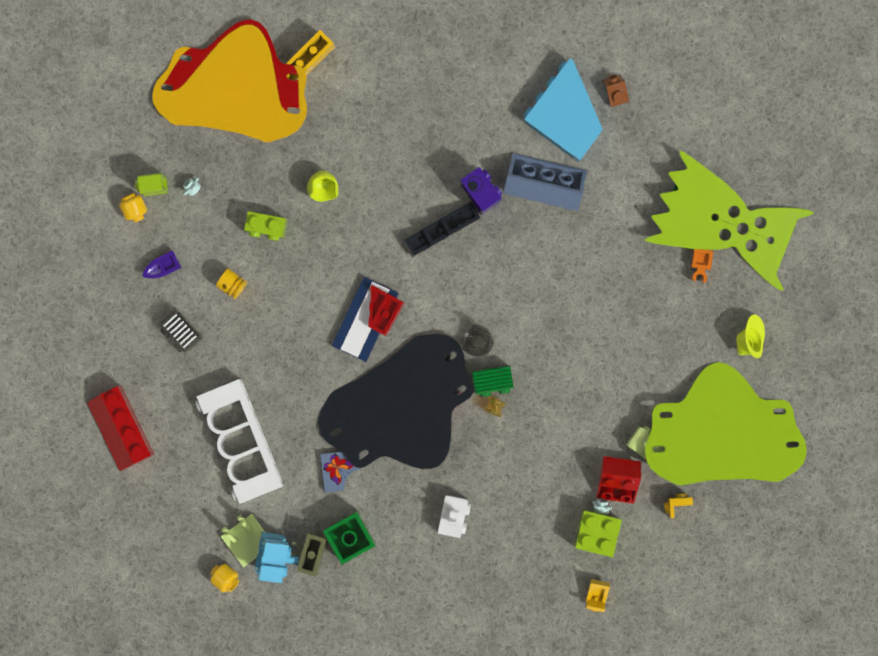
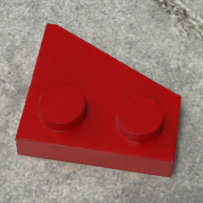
[368,285,405,336]

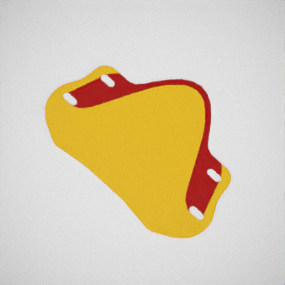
[152,19,307,142]

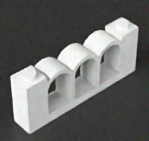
[196,379,284,504]

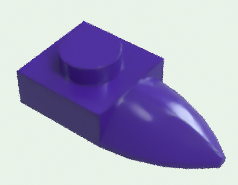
[142,250,182,279]

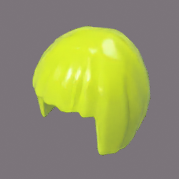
[307,170,339,202]

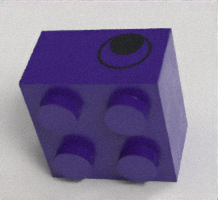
[460,167,502,215]

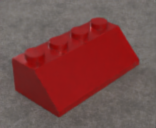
[87,386,155,471]

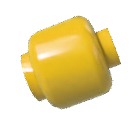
[119,193,147,223]
[210,564,239,593]

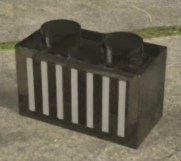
[159,309,204,353]

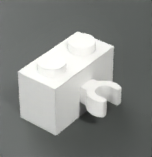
[438,494,471,538]

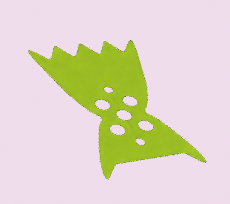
[645,151,814,291]

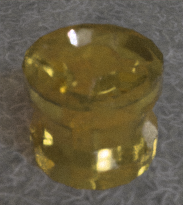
[483,397,506,417]

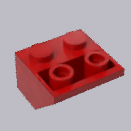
[596,456,641,504]

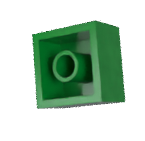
[323,510,376,565]

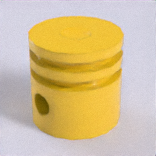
[216,268,248,300]

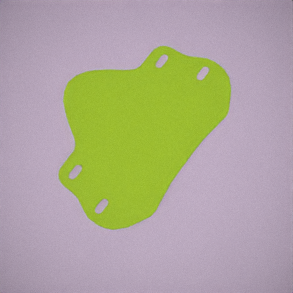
[645,362,807,485]

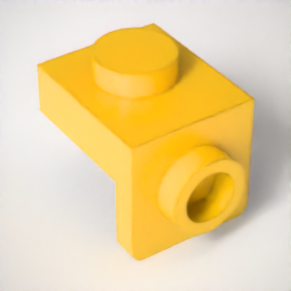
[664,493,693,518]
[586,579,610,612]

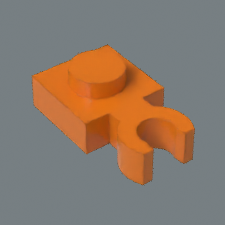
[691,249,713,283]

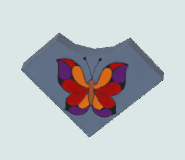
[320,452,361,492]

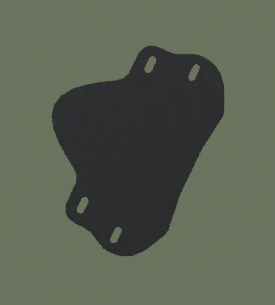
[318,334,474,469]

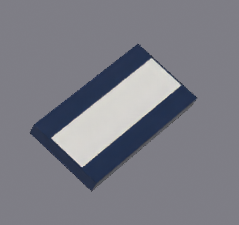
[332,277,399,362]

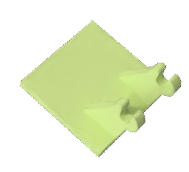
[221,514,265,568]

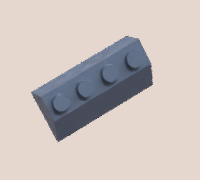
[503,153,587,211]

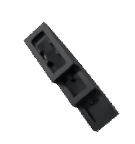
[402,202,481,257]

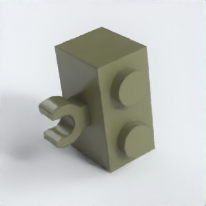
[290,532,328,576]

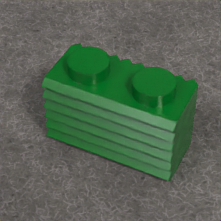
[472,366,514,398]

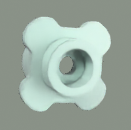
[182,177,201,196]
[592,498,612,514]

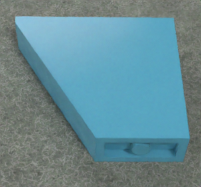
[523,58,603,163]

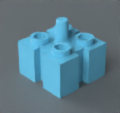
[254,532,299,583]

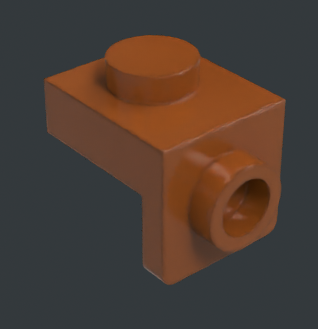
[602,75,629,107]

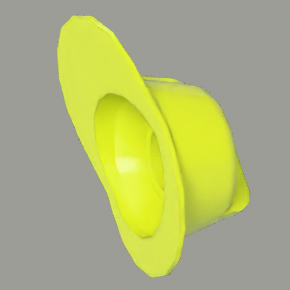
[736,315,765,358]

